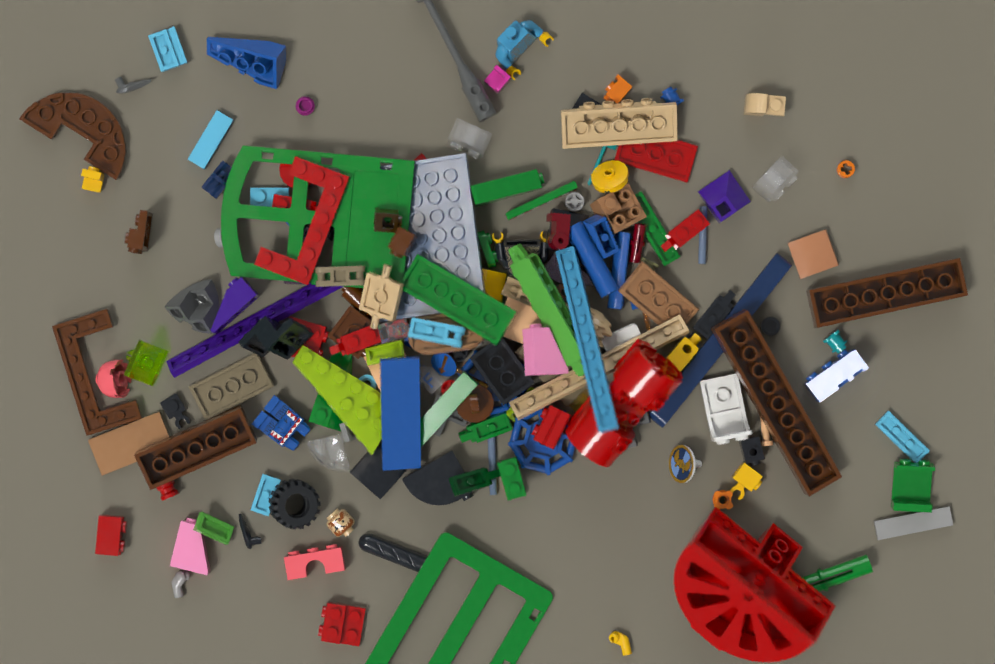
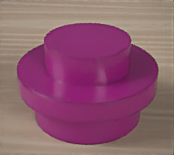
[296,96,315,116]

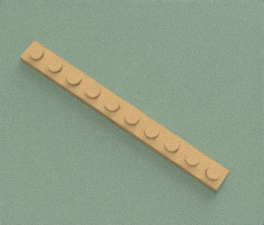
[509,315,689,421]

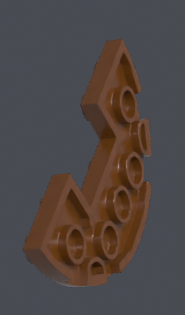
[19,92,126,180]

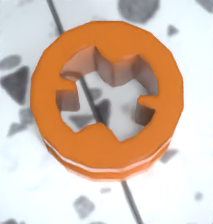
[837,160,855,178]

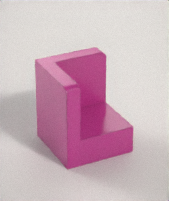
[484,65,511,94]

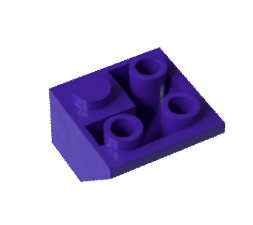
[698,170,751,223]

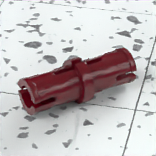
[629,223,647,263]

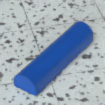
[569,221,619,298]
[607,232,632,310]

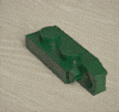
[449,467,501,497]

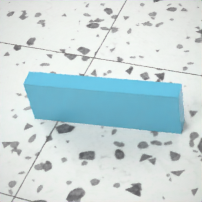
[188,110,234,170]
[875,411,930,463]

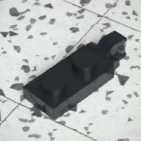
[693,290,736,340]

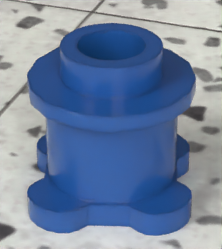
[660,86,684,105]

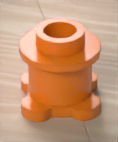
[712,490,733,510]

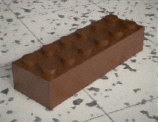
[134,405,257,490]

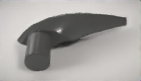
[115,77,151,93]

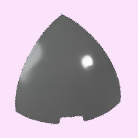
[165,279,219,333]

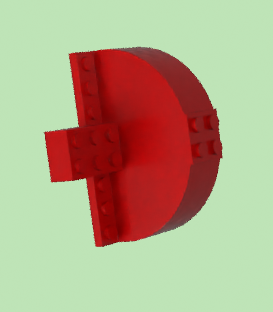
[674,506,836,662]

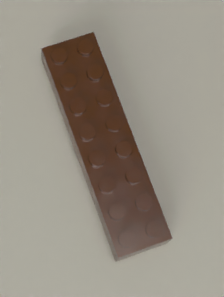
[806,258,968,328]

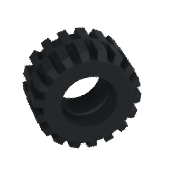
[268,479,321,530]

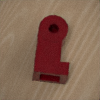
[546,213,571,250]

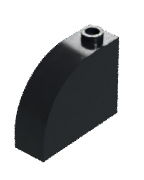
[402,450,474,505]

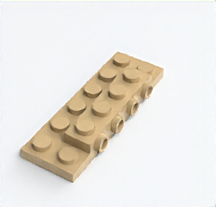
[561,98,677,149]

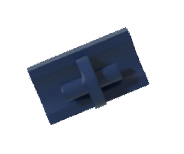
[202,160,232,199]

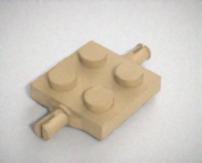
[359,264,404,329]

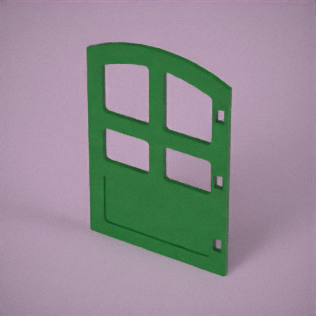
[221,145,415,292]

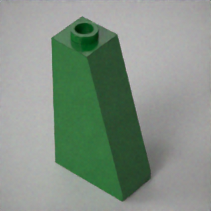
[470,169,545,207]

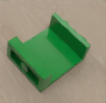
[497,457,526,501]
[891,459,935,513]

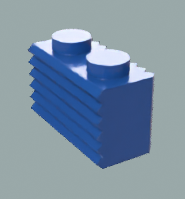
[583,214,619,259]

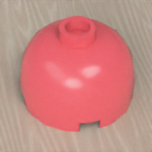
[96,359,131,398]

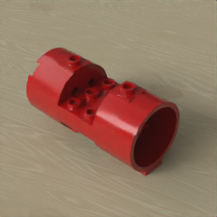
[566,339,683,467]

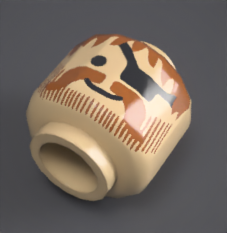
[326,508,355,537]

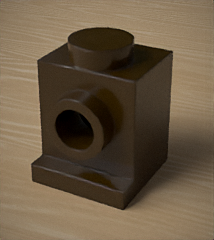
[373,207,402,233]

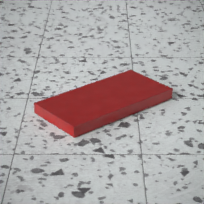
[614,140,698,183]

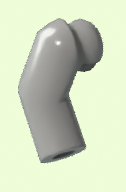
[172,570,190,598]

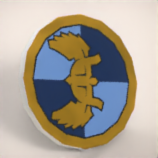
[669,445,702,483]

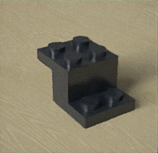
[239,316,314,360]

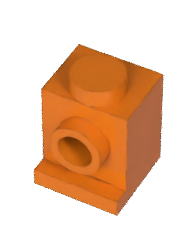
[603,74,632,104]

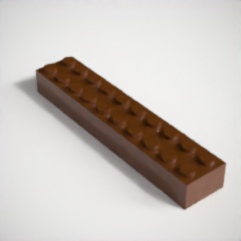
[710,309,842,496]

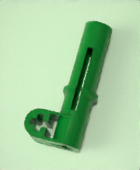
[802,554,873,592]

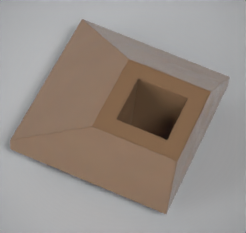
[590,183,647,234]

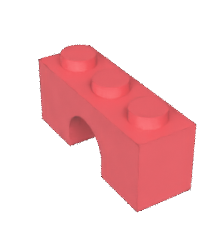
[284,544,346,580]

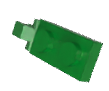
[458,411,513,443]

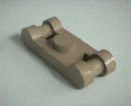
[315,266,365,287]

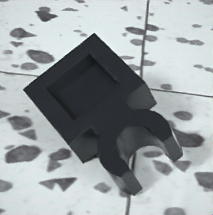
[160,393,191,429]

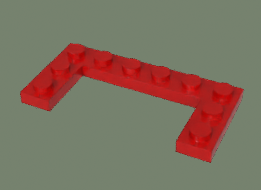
[254,156,350,285]

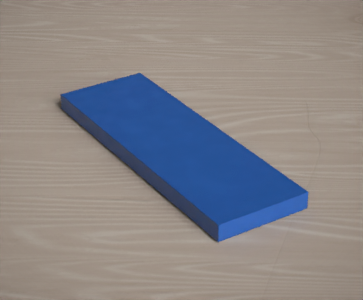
[380,356,421,471]

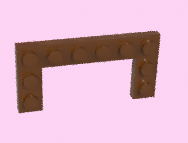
[52,309,142,436]

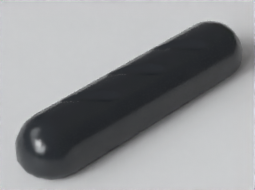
[358,533,427,572]

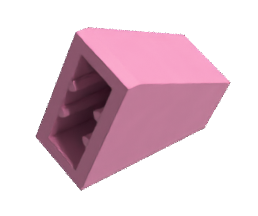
[522,324,569,376]
[170,518,210,575]

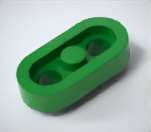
[477,230,498,269]

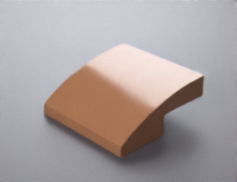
[788,229,839,279]

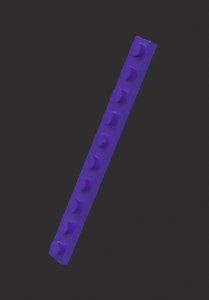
[166,283,343,378]

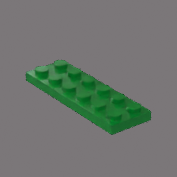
[400,254,517,346]

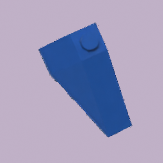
[207,37,286,89]

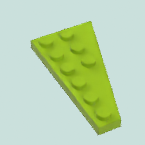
[292,345,381,455]

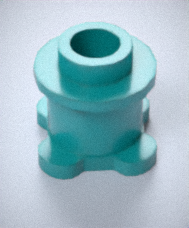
[823,329,847,353]

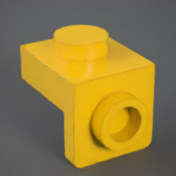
[81,166,105,193]

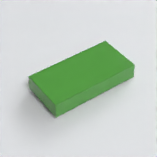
[193,512,234,545]

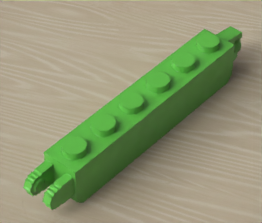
[508,244,585,376]

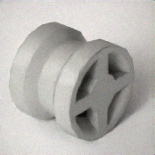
[565,192,584,212]

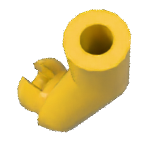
[609,631,632,656]

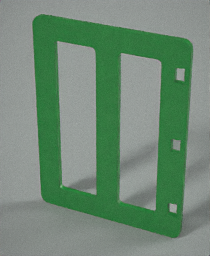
[365,532,553,664]

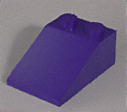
[211,277,260,334]

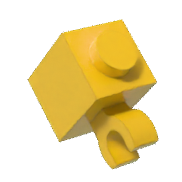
[730,462,763,500]

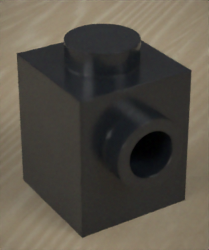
[739,436,765,466]

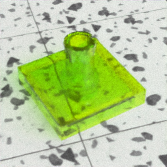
[124,340,169,386]

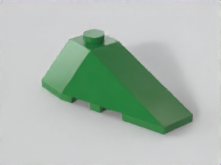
[309,352,352,431]

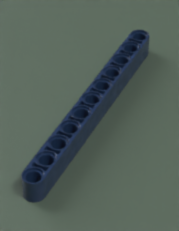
[649,253,792,428]

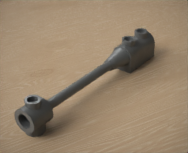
[417,0,497,123]

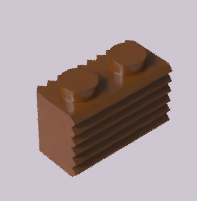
[388,226,418,258]

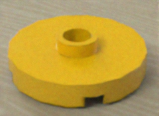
[591,160,629,193]

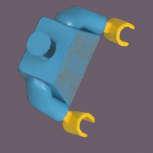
[495,20,554,80]

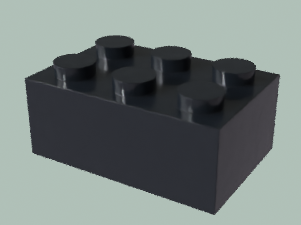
[470,337,535,405]

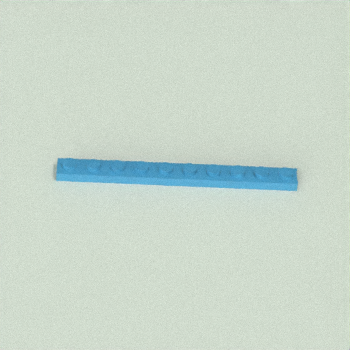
[555,246,619,434]

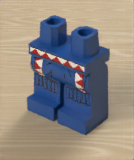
[252,395,311,451]

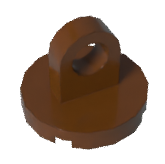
[456,385,494,423]

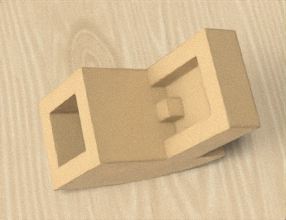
[744,93,786,117]

